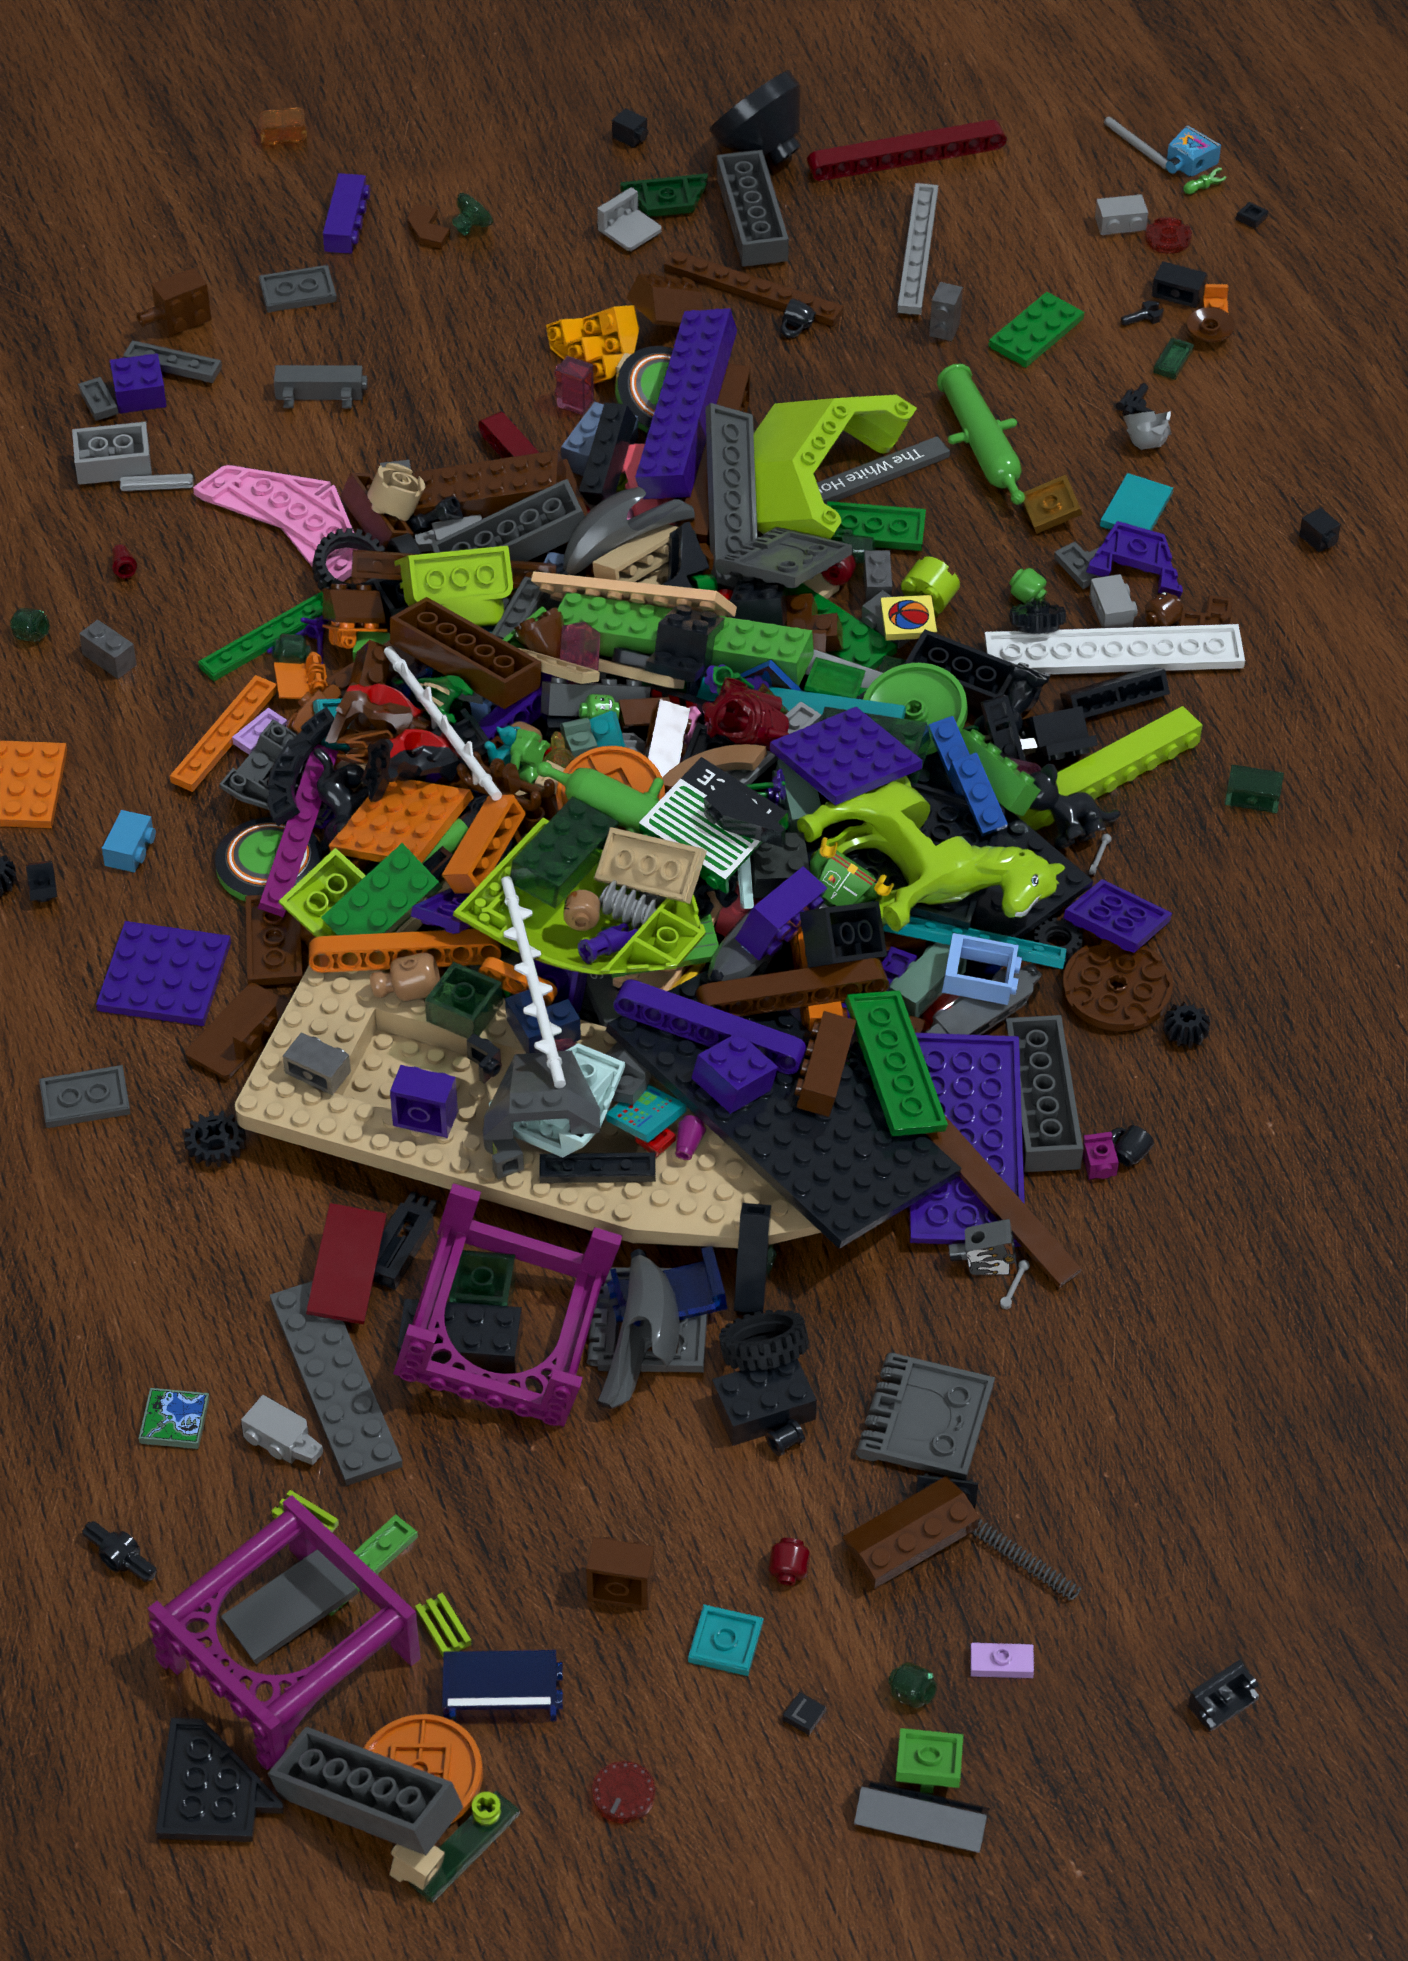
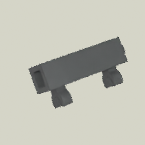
[274,365,368,408]

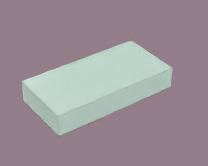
[738,856,754,909]

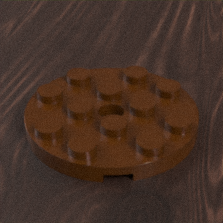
[1062,940,1173,1032]

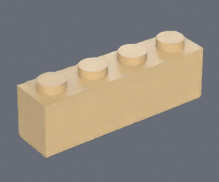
[592,524,679,582]

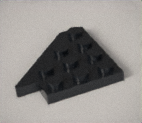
[156,1718,284,1842]

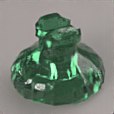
[452,192,493,235]

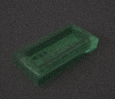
[1153,338,1194,380]

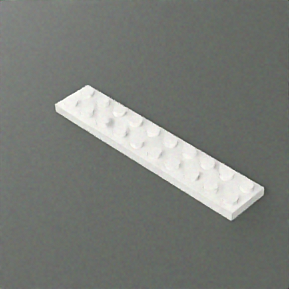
[984,624,1245,674]

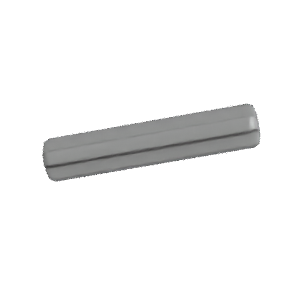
[120,473,194,491]

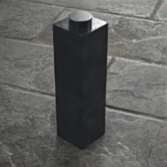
[734,1203,772,1315]

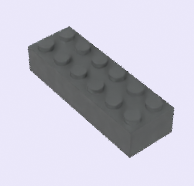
[717,150,789,267]
[431,479,585,562]
[1004,1015,1083,1172]
[268,1727,463,1855]

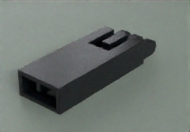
[374,1191,439,1290]

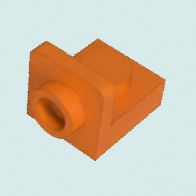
[1202,284,1229,314]

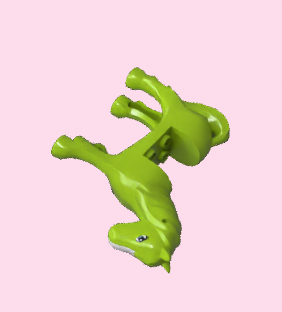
[797,776,1065,931]

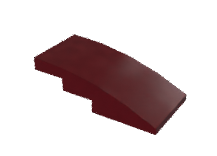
[306,1203,387,1325]

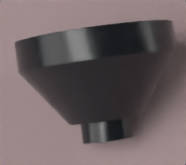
[709,70,802,165]

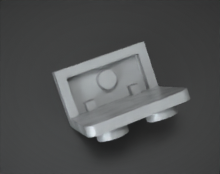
[597,187,661,251]

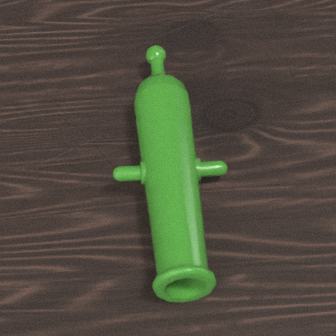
[937,364,1025,505]
[537,761,664,834]

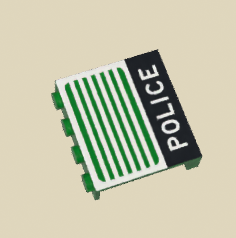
[639,757,788,894]

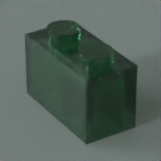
[1225,764,1284,813]

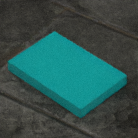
[1100,473,1173,531]

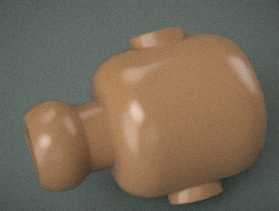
[370,953,441,1002]

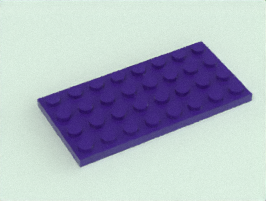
[909,1033,1025,1247]

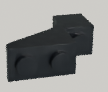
[661,522,710,588]

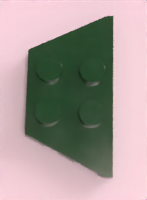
[620,173,708,217]

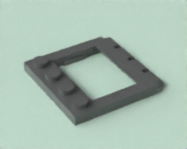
[586,1268,710,1372]

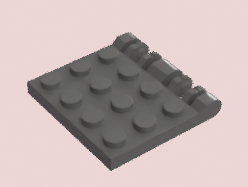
[715,527,852,588]
[856,1353,995,1480]

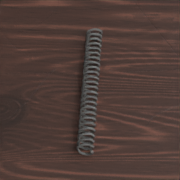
[971,1519,1081,1600]

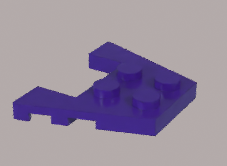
[1086,521,1183,598]

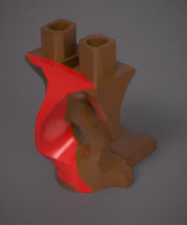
[325,682,432,743]

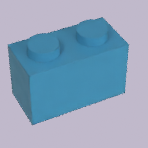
[102,810,156,873]

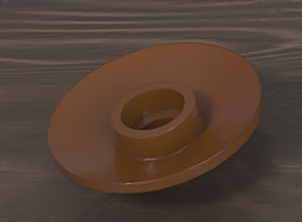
[1187,307,1235,342]

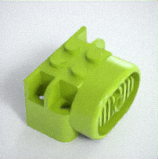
[394,546,513,627]

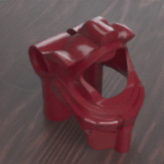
[702,677,789,751]

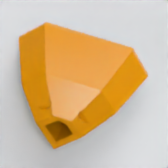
[546,305,639,384]

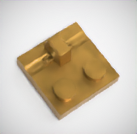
[1023,475,1083,533]

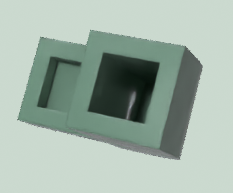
[560,718,598,762]

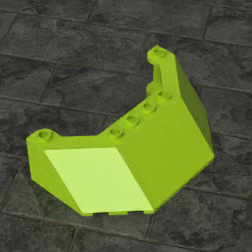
[754,395,917,540]

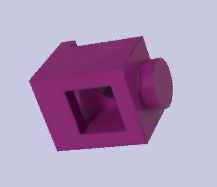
[1082,1132,1119,1179]

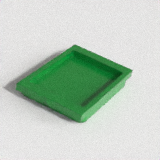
[804,657,866,699]

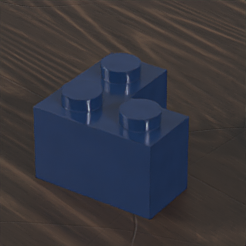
[505,990,581,1054]

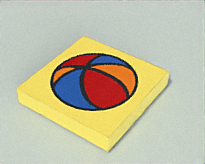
[880,595,937,641]

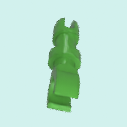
[1184,168,1226,194]

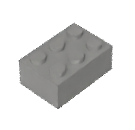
[72,422,152,485]

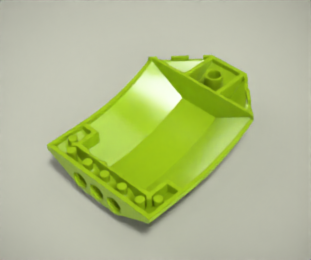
[453,818,706,975]

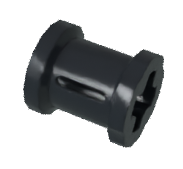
[766,1418,805,1457]

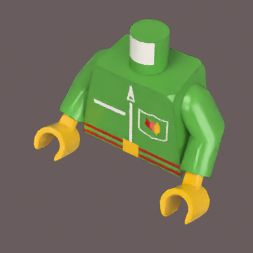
[810,837,894,909]

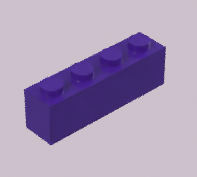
[323,173,370,254]

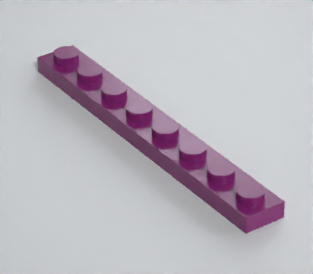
[258,744,339,917]

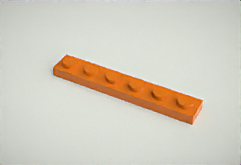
[170,675,278,792]

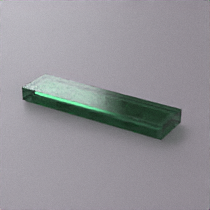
[408,1791,520,1903]

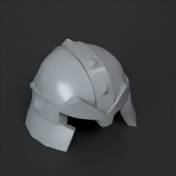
[1123,411,1171,450]

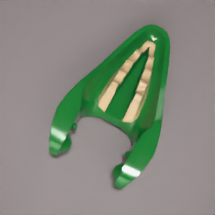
[414,675,474,725]

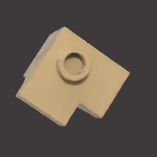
[390,1844,445,1890]

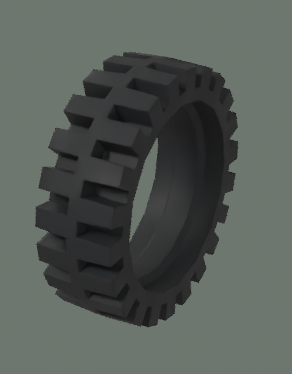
[312,528,385,590]
[719,1309,809,1371]

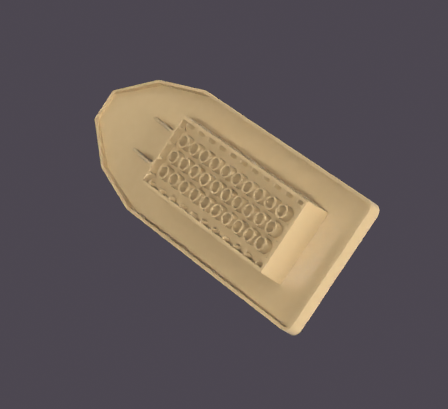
[235,954,821,1248]

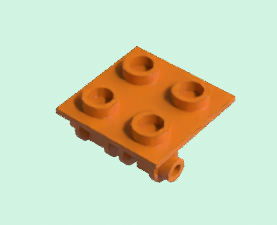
[322,621,387,649]
[274,652,328,699]

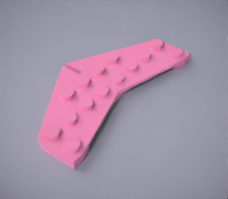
[193,465,357,582]

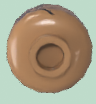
[563,890,601,931]

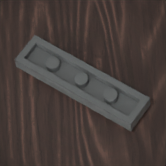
[123,340,222,383]

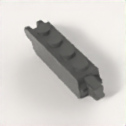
[926,963,1042,1035]

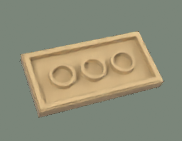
[594,827,707,904]

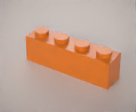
[442,794,526,894]

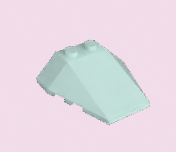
[489,1043,625,1158]

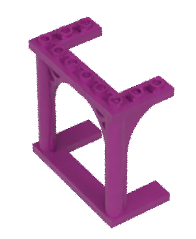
[393,1183,622,1427]
[148,1495,421,1770]

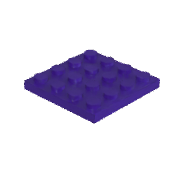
[770,707,922,805]
[96,921,231,1026]

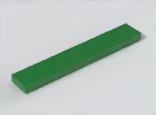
[198,591,323,682]

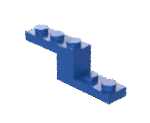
[928,716,1008,837]

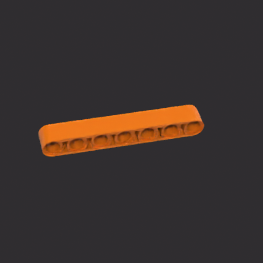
[309,929,502,973]

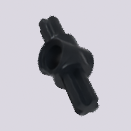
[82,1521,157,1582]

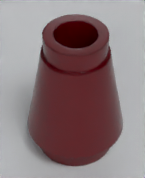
[112,544,137,579]

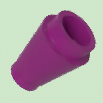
[675,1115,706,1160]

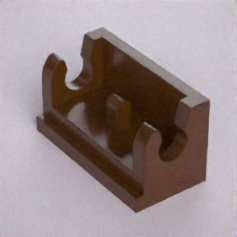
[618,697,670,732]

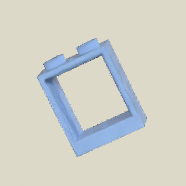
[942,933,1022,1005]

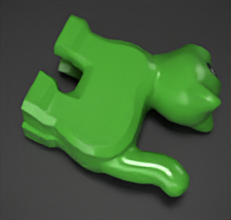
[510,729,551,784]

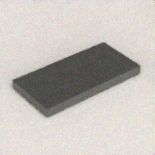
[221,1549,358,1665]

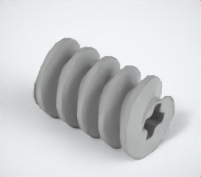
[599,880,656,929]

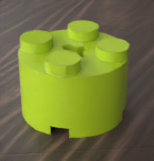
[901,556,960,617]

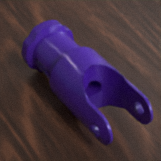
[578,923,639,964]

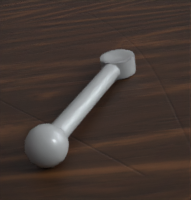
[1089,834,1111,876]
[1000,1260,1030,1310]

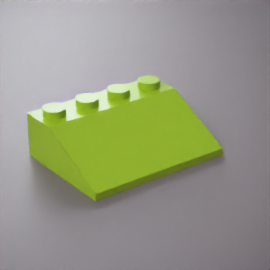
[278,848,366,954]

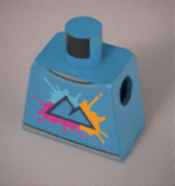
[1166,125,1221,176]

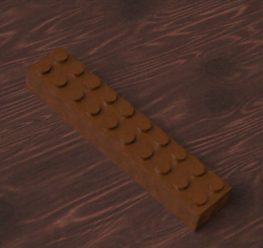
[674,363,750,547]

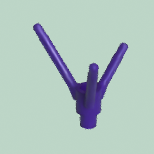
[267,615,328,664]

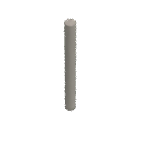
[1104,117,1168,171]

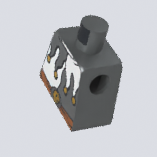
[949,1219,1017,1275]

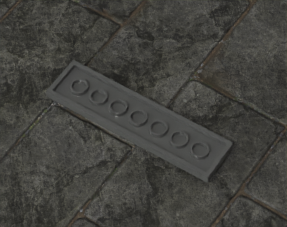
[705,403,759,592]
[269,1281,403,1486]

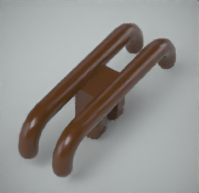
[456,751,555,811]

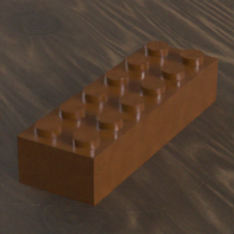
[414,450,566,523]
[390,597,541,709]

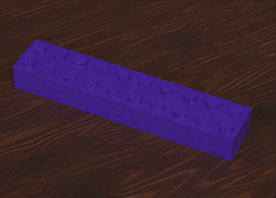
[635,308,737,499]

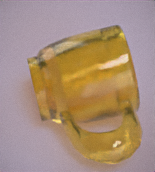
[543,731,575,768]

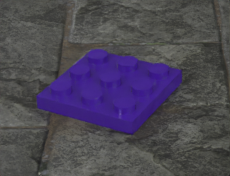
[1063,879,1172,953]

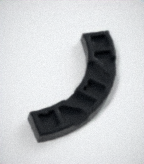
[267,707,334,826]

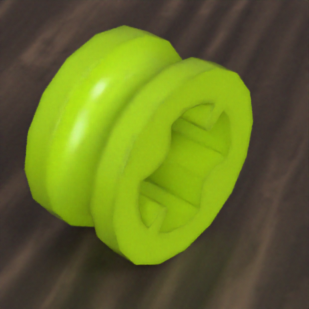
[472,1792,501,1825]

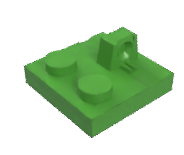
[896,1728,963,1793]

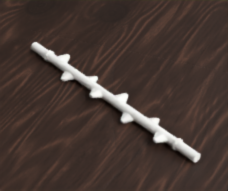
[384,646,502,801]
[501,876,566,1089]

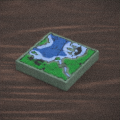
[139,1388,210,1449]

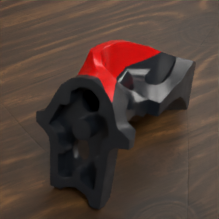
[361,728,468,802]

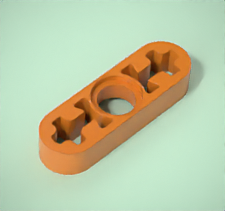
[478,957,558,1007]

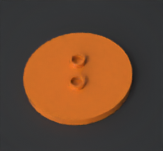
[556,746,665,846]
[364,1714,483,1824]

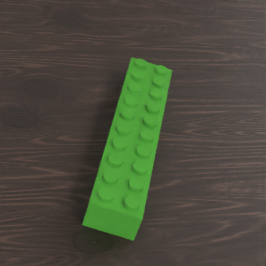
[558,592,814,687]

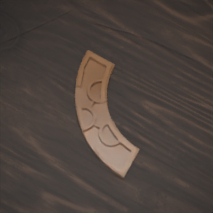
[662,744,768,792]

